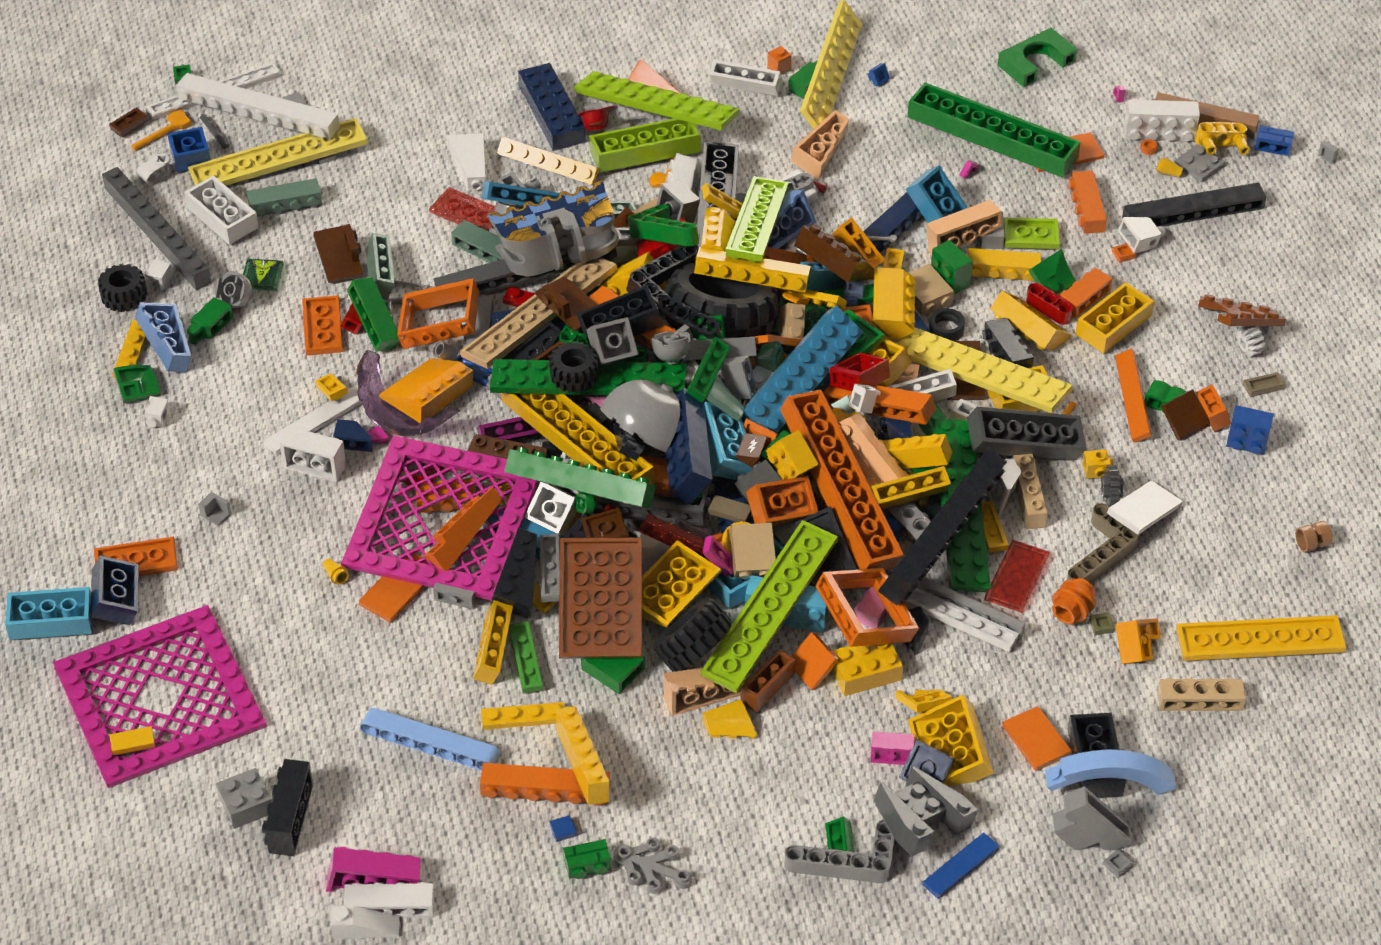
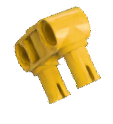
[1194,122,1250,155]

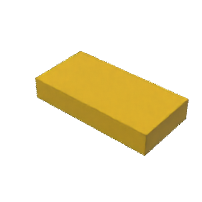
[109,726,155,756]

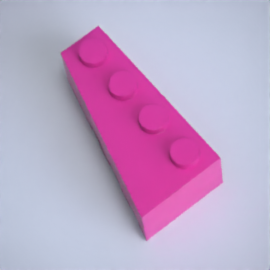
[326,847,421,892]

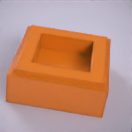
[1112,243,1136,263]

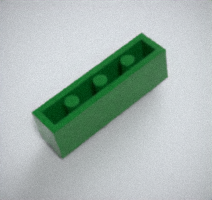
[347,277,400,352]

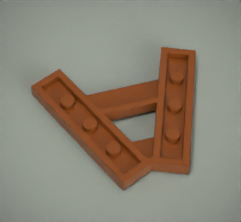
[1198,294,1286,326]

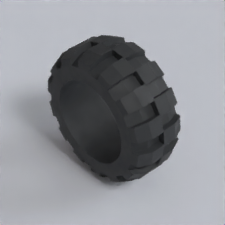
[665,263,780,338]

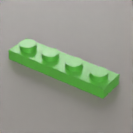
[509,621,543,694]

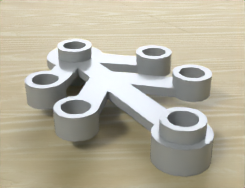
[613,837,692,894]

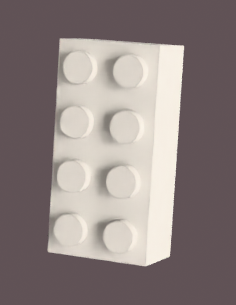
[1124,100,1200,141]
[184,176,259,245]

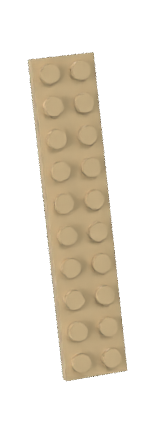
[460,257,618,369]

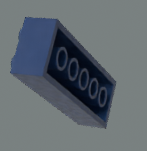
[518,63,586,151]
[666,388,712,504]

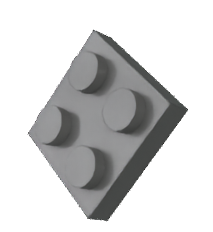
[1175,144,1225,183]

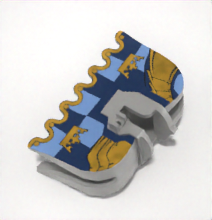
[487,180,620,276]

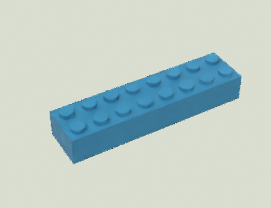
[741,305,863,433]

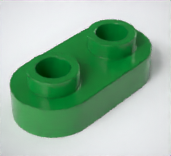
[576,492,597,514]

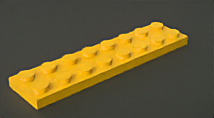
[1176,615,1346,661]

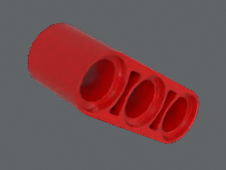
[1026,283,1073,325]

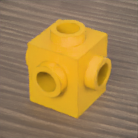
[1082,449,1113,479]

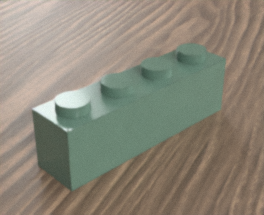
[246,178,322,217]
[451,220,503,263]
[366,233,395,300]

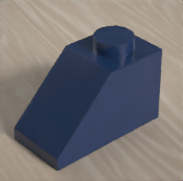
[333,419,373,452]

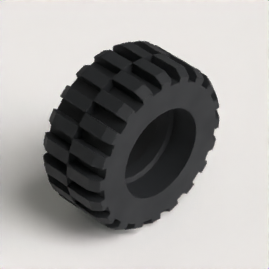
[653,597,732,672]

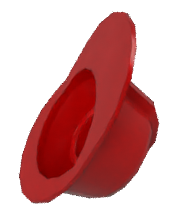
[577,105,618,131]

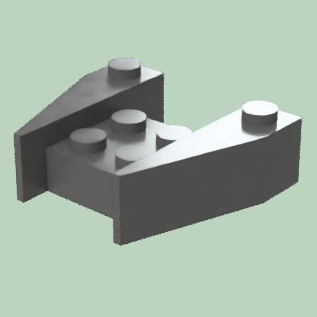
[873,767,978,857]

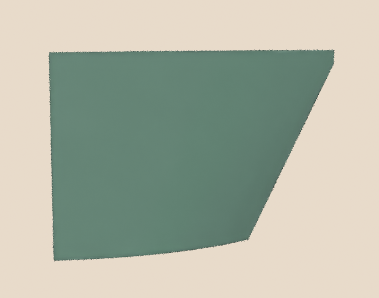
[706,376,744,421]

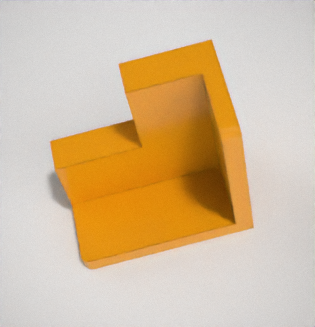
[1115,618,1161,664]

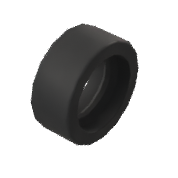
[929,308,965,341]

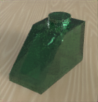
[755,341,786,372]

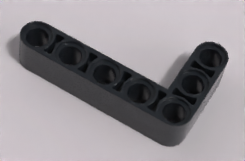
[626,245,699,319]

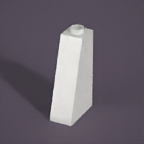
[448,133,486,190]

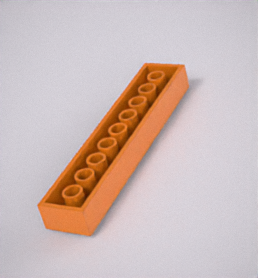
[780,390,904,570]

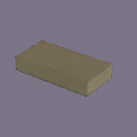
[1243,372,1286,397]
[708,495,752,522]

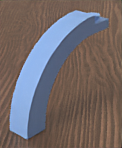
[1045,750,1177,795]

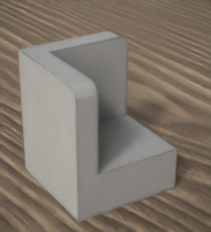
[198,492,231,526]

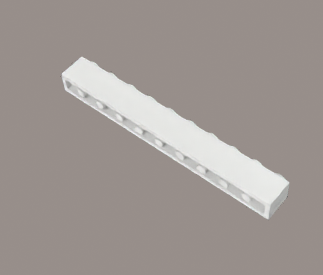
[176,73,340,140]

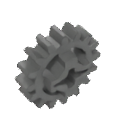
[1100,465,1124,507]

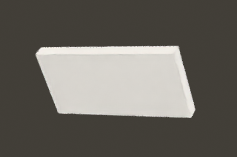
[1107,480,1183,535]

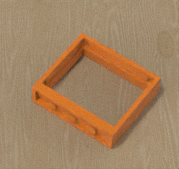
[397,278,480,349]
[816,568,919,647]

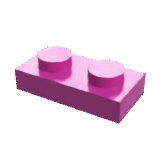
[703,535,733,577]

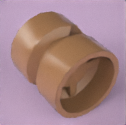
[1295,521,1333,552]

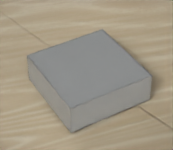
[1318,140,1339,164]
[1102,849,1134,878]

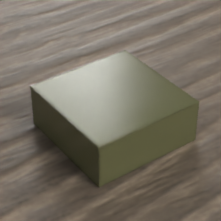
[1089,613,1115,635]

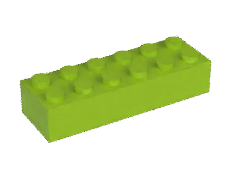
[589,118,701,172]

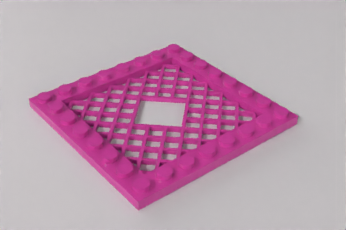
[341,435,538,600]
[53,605,267,788]

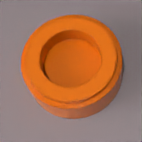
[1140,139,1158,155]

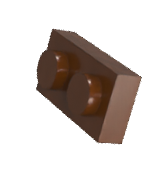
[109,107,148,137]

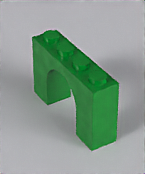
[997,27,1077,87]

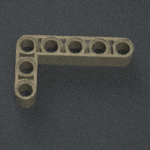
[1066,503,1140,584]

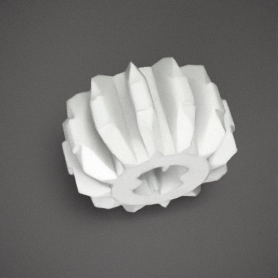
[1236,326,1265,357]

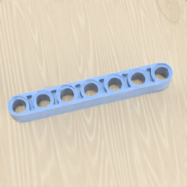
[360,708,501,771]

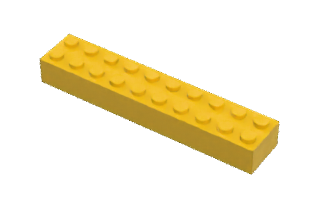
[500,393,656,504]

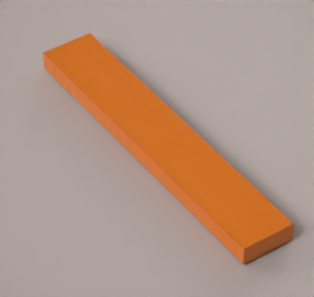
[1115,348,1152,443]

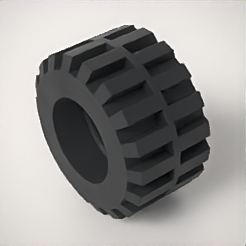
[98,264,147,312]
[549,342,599,393]

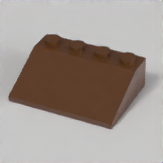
[794,224,874,283]

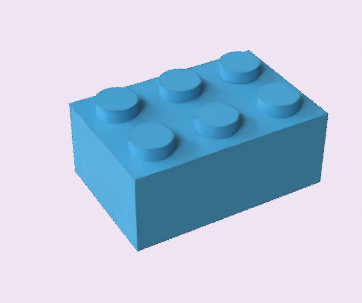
[905,165,968,223]

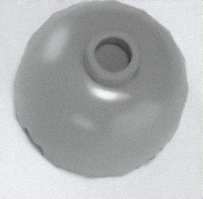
[215,271,252,309]
[652,331,691,364]

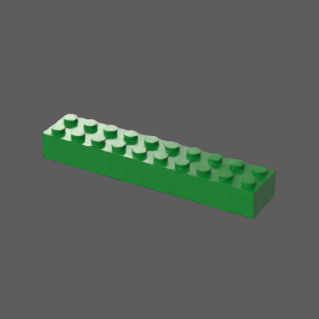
[907,82,1081,178]

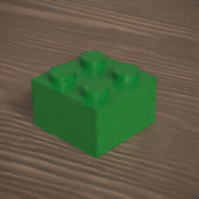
[931,240,973,294]

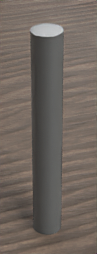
[200,114,229,149]

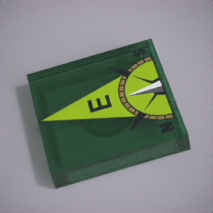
[243,258,284,291]

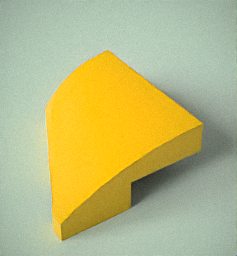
[703,699,757,739]

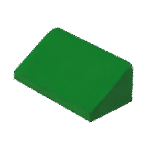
[825,816,854,852]

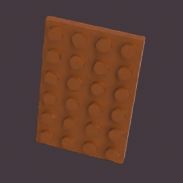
[559,538,642,659]

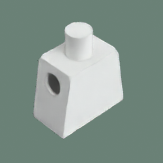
[1118,217,1165,253]

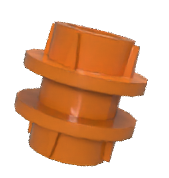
[1052,578,1096,625]

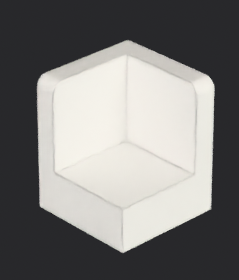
[145,260,173,290]

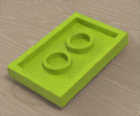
[1004,217,1060,249]

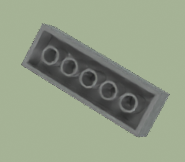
[967,407,1087,460]

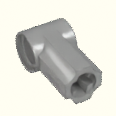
[426,340,458,361]

